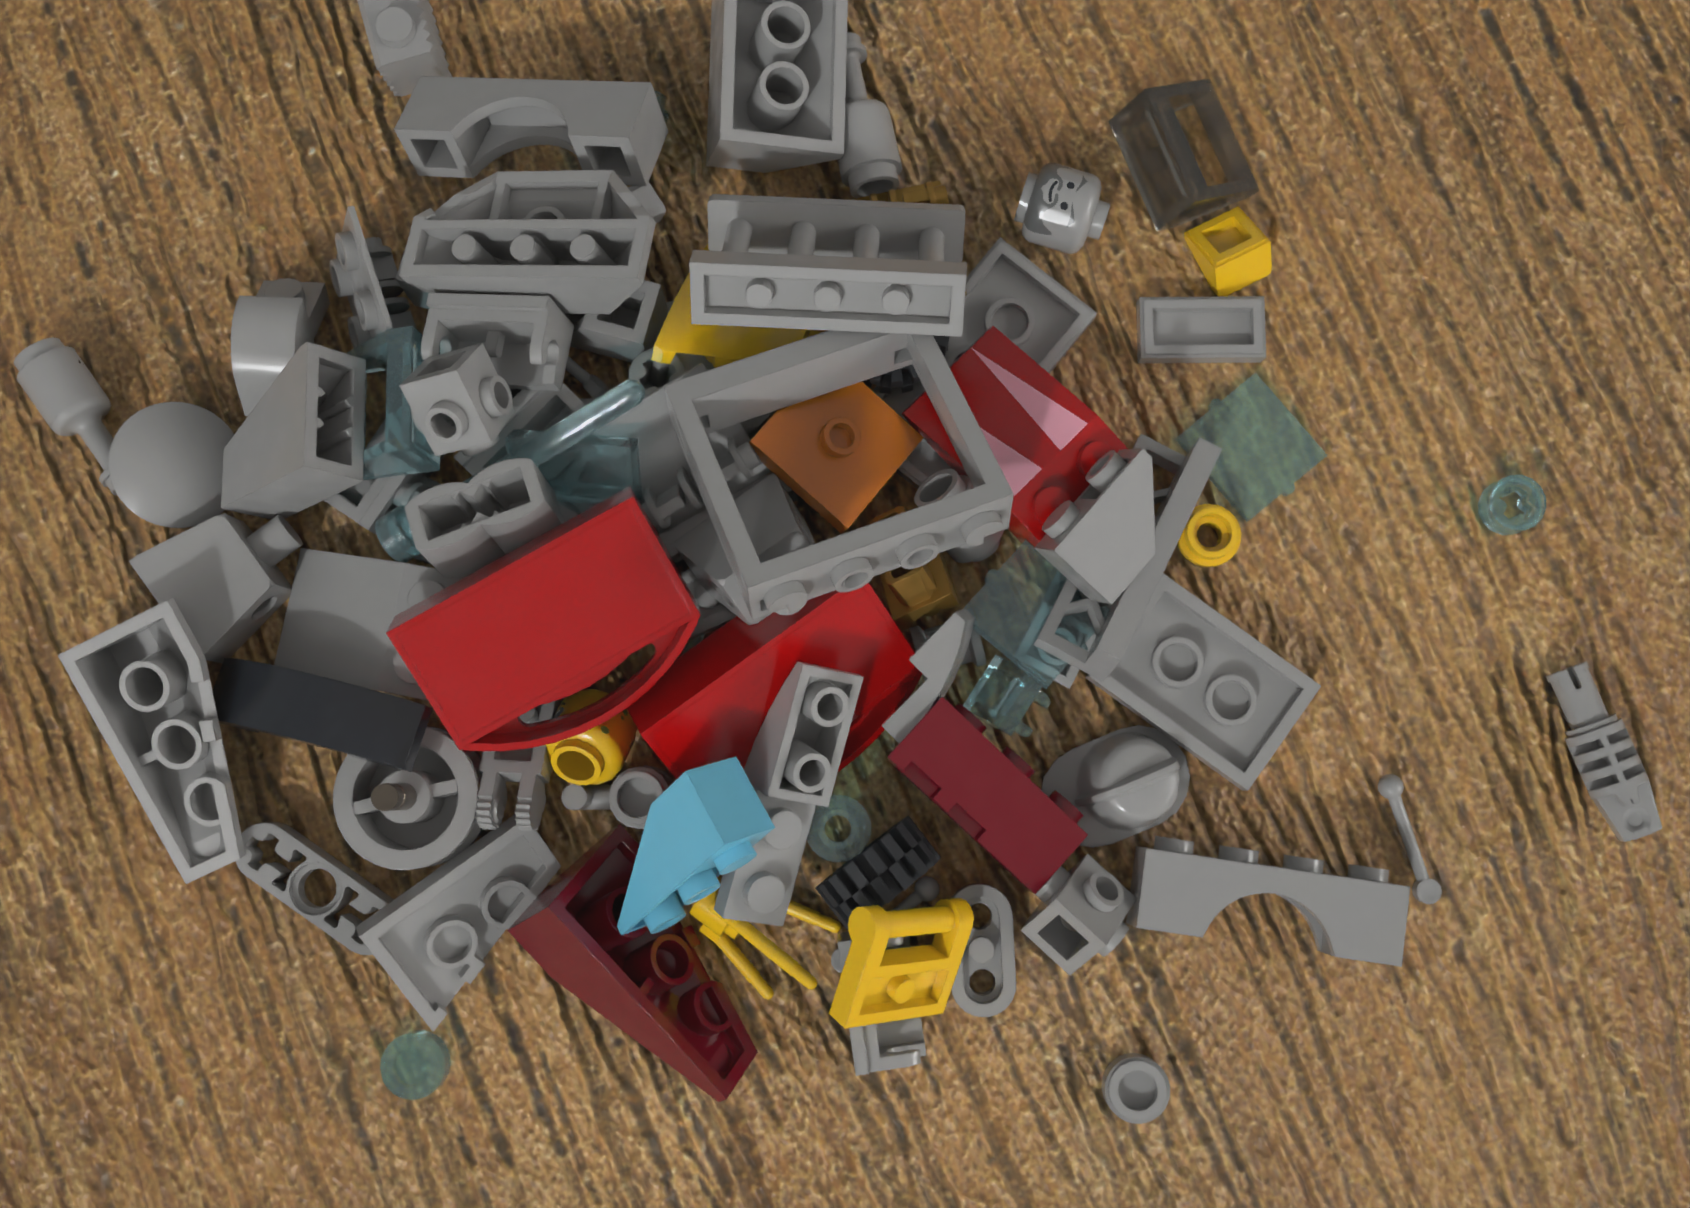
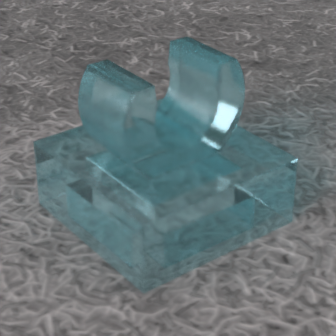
[963,654,1051,737]

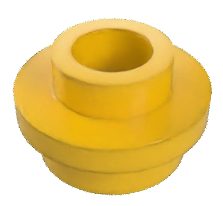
[1177,504,1241,567]

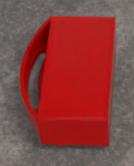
[386,486,701,751]
[627,583,922,779]

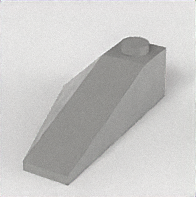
[58,598,246,884]

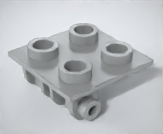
[329,206,420,373]
[591,362,770,534]

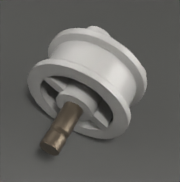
[333,726,483,870]

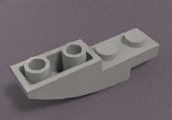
[714,661,864,926]

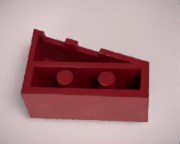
[888,696,1088,894]

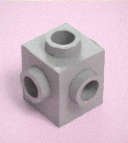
[399,343,516,456]
[1021,854,1137,975]

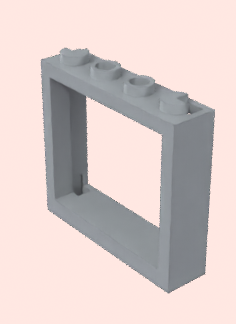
[664,331,1014,620]

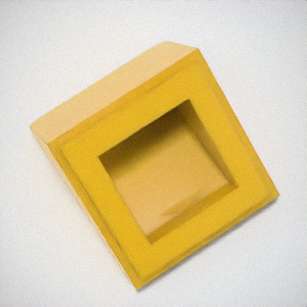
[1184,206,1272,297]

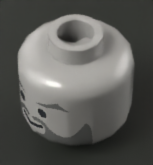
[1014,163,1111,254]

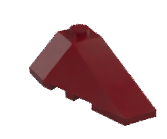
[507,824,758,1102]

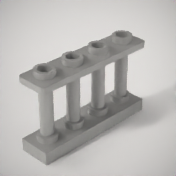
[689,194,967,337]

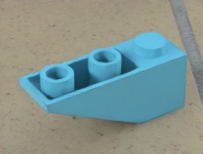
[617,756,775,935]

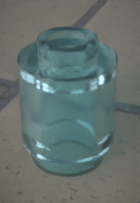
[807,795,871,862]

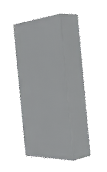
[1136,296,1266,363]

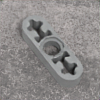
[236,822,394,955]

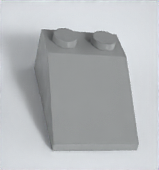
[274,548,465,700]

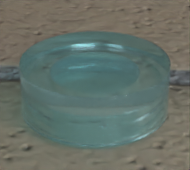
[380,1030,451,1100]

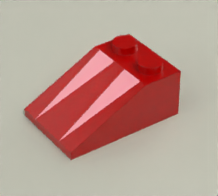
[901,326,1128,551]

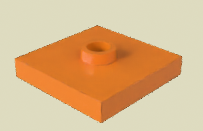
[749,381,924,533]

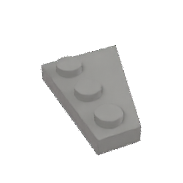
[355,814,561,1032]

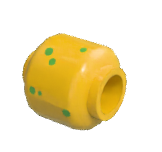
[546,689,637,785]

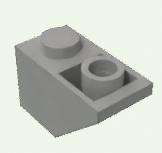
[1035,448,1156,605]

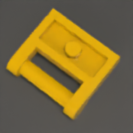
[829,898,974,1029]

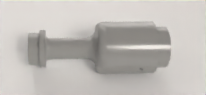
[837,32,902,198]
[14,337,117,495]

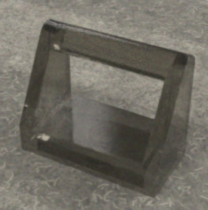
[1108,79,1259,231]

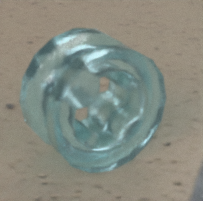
[1478,475,1546,535]

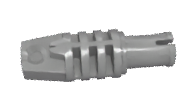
[1546,661,1662,842]

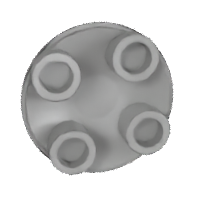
[108,402,234,528]

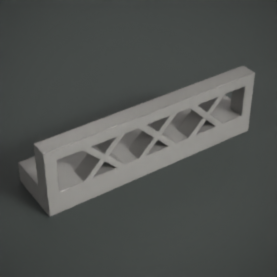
[1033,434,1222,681]

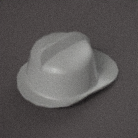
[1041,725,1190,848]

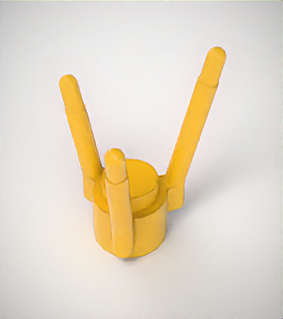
[689,875,841,1000]

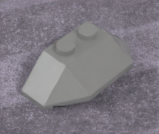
[399,170,656,314]

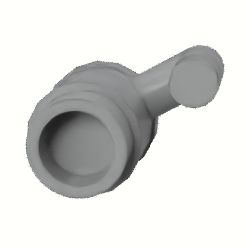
[561,765,674,829]

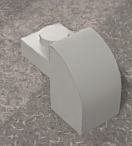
[231,278,330,416]

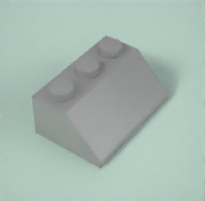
[706,0,848,173]

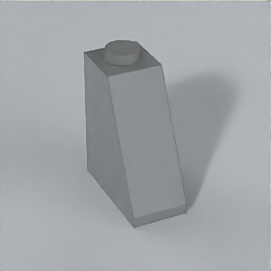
[221,342,366,520]

